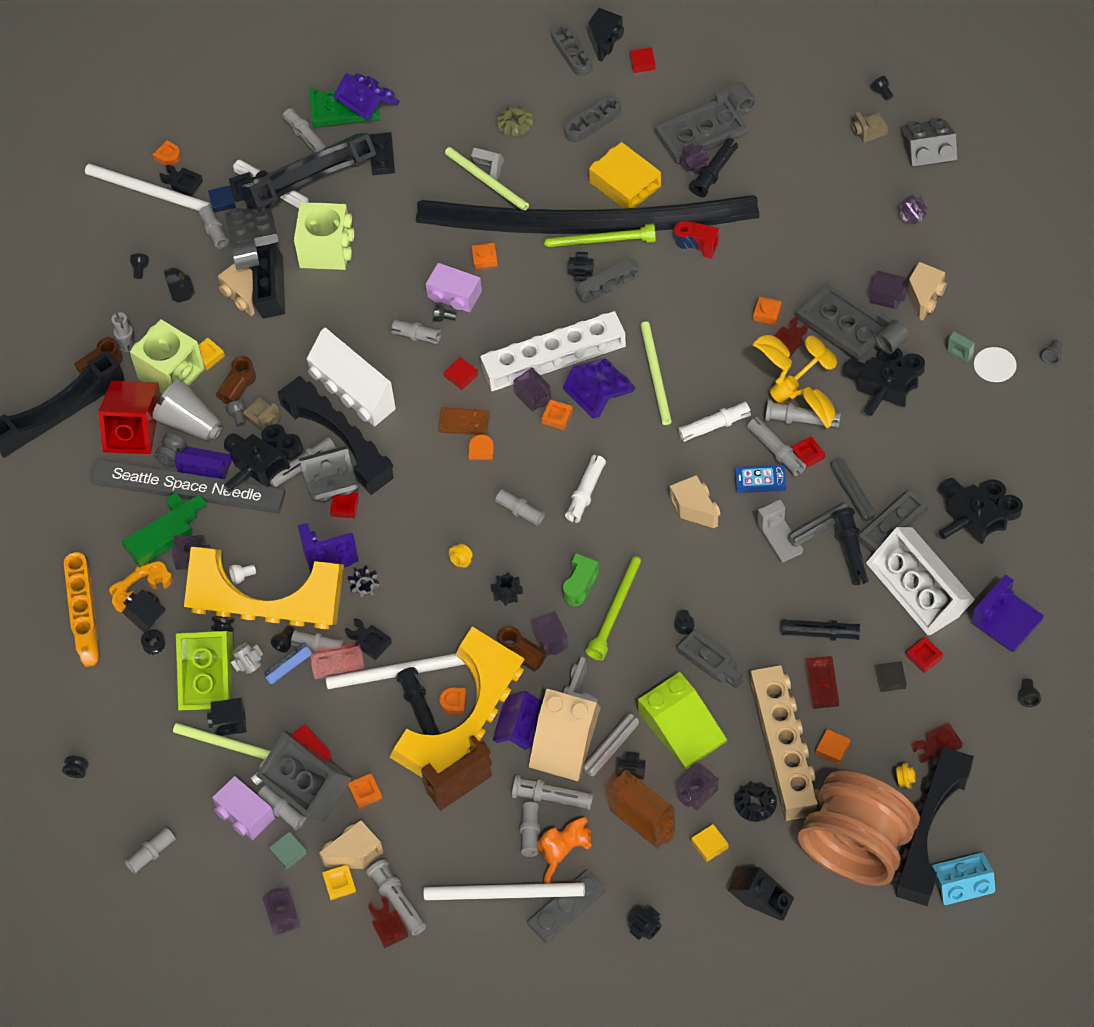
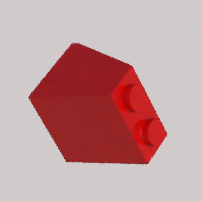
[98,381,161,454]

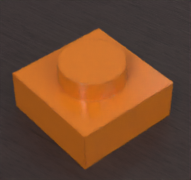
[471,242,498,270]
[753,296,782,325]

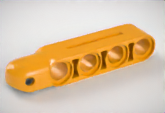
[64,552,99,667]

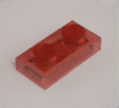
[310,644,365,679]
[806,656,839,709]

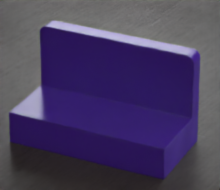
[174,447,232,479]
[493,691,543,750]

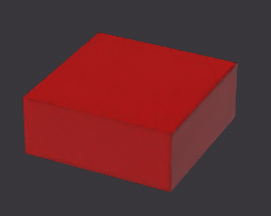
[630,47,656,73]
[444,357,478,390]
[791,436,825,468]
[330,492,359,519]
[906,637,943,673]

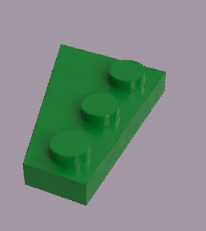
[309,88,380,128]

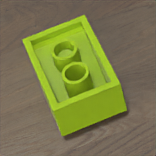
[176,631,233,711]
[638,672,727,770]

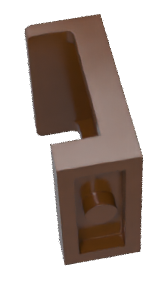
[421,735,492,811]

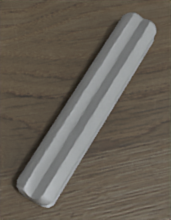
[583,713,639,777]

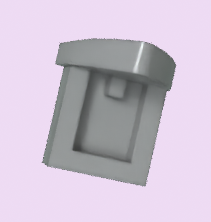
[471,148,505,180]

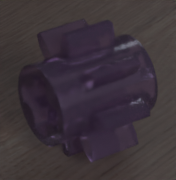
[680,143,709,173]
[899,195,928,224]

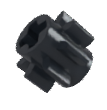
[568,252,594,281]
[348,565,380,598]
[491,572,523,606]
[617,752,646,786]
[628,906,662,940]

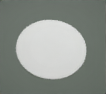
[974,347,1016,382]

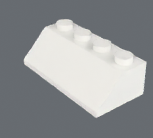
[307,328,396,427]
[866,527,975,635]

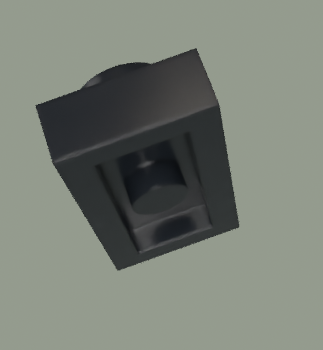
[369,132,395,176]

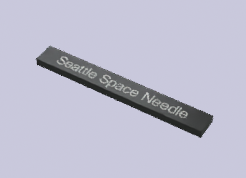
[90,459,286,514]

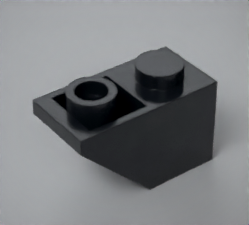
[588,8,624,62]
[728,867,794,921]

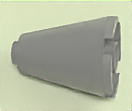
[153,380,222,441]

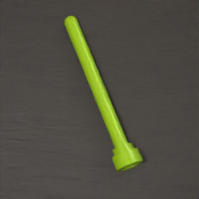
[544,223,656,248]
[585,556,641,660]

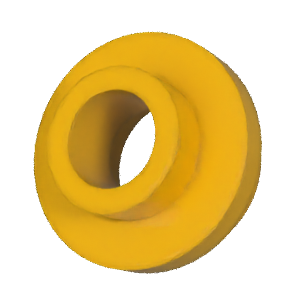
[449,544,473,568]
[896,762,916,789]

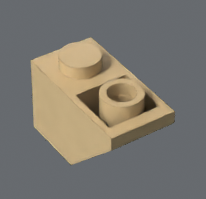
[908,262,947,321]
[218,263,255,316]
[670,475,720,528]
[319,820,383,869]

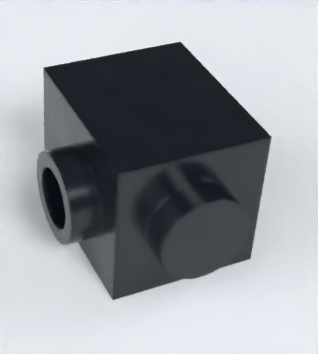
[122,589,165,632]

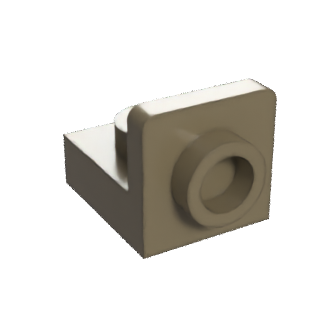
[852,112,889,143]
[242,397,281,431]

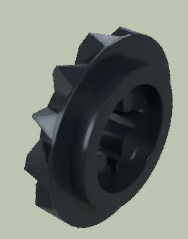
[734,781,777,822]

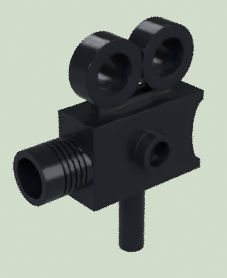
[844,348,925,416]
[224,424,303,493]
[939,478,1023,544]

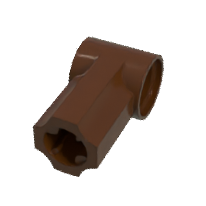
[74,337,123,374]
[216,356,256,404]
[498,626,547,672]

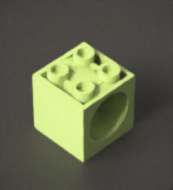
[294,202,354,270]
[130,319,205,394]

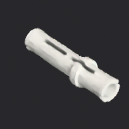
[678,401,751,442]
[565,455,606,523]

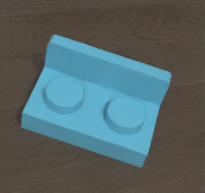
[932,852,995,905]

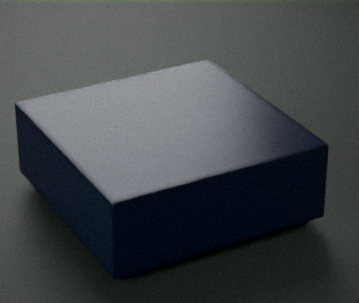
[208,186,236,213]

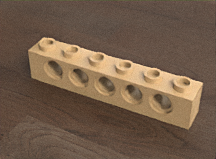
[750,665,820,821]

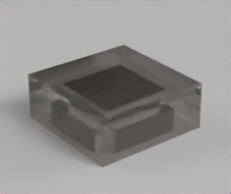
[876,661,907,692]

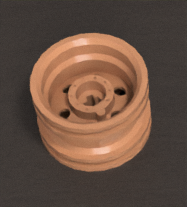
[798,771,920,886]

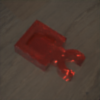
[775,317,808,358]
[912,723,963,763]
[368,897,409,949]

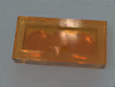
[438,407,490,435]

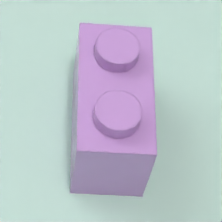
[426,263,482,312]
[212,776,275,840]

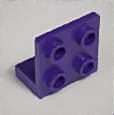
[333,73,400,120]
[563,358,635,419]
[298,523,359,574]
[972,575,1044,652]

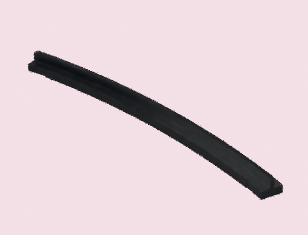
[416,195,759,234]

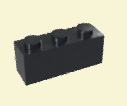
[252,243,285,319]

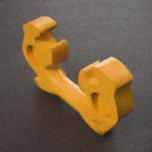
[109,562,173,613]

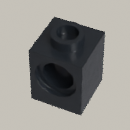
[207,698,247,736]

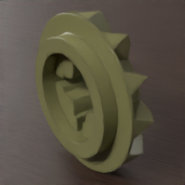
[497,105,533,137]

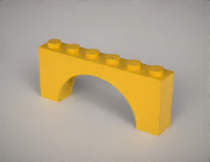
[184,547,344,629]
[389,627,524,778]

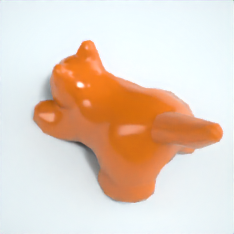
[537,817,592,884]

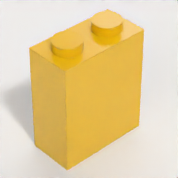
[589,142,661,209]

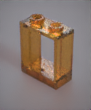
[608,770,675,849]

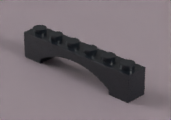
[240,133,376,208]
[0,351,125,458]
[277,376,394,495]
[893,747,974,907]

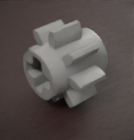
[230,642,263,674]

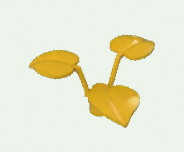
[752,335,837,429]

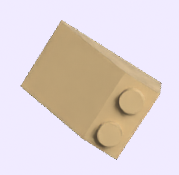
[529,689,601,782]

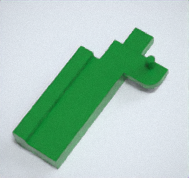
[122,493,206,568]

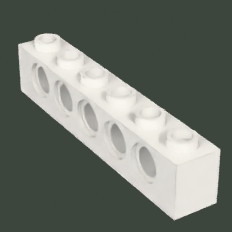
[480,311,626,392]

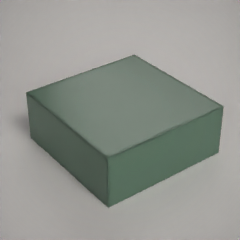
[947,331,975,363]
[269,831,307,870]

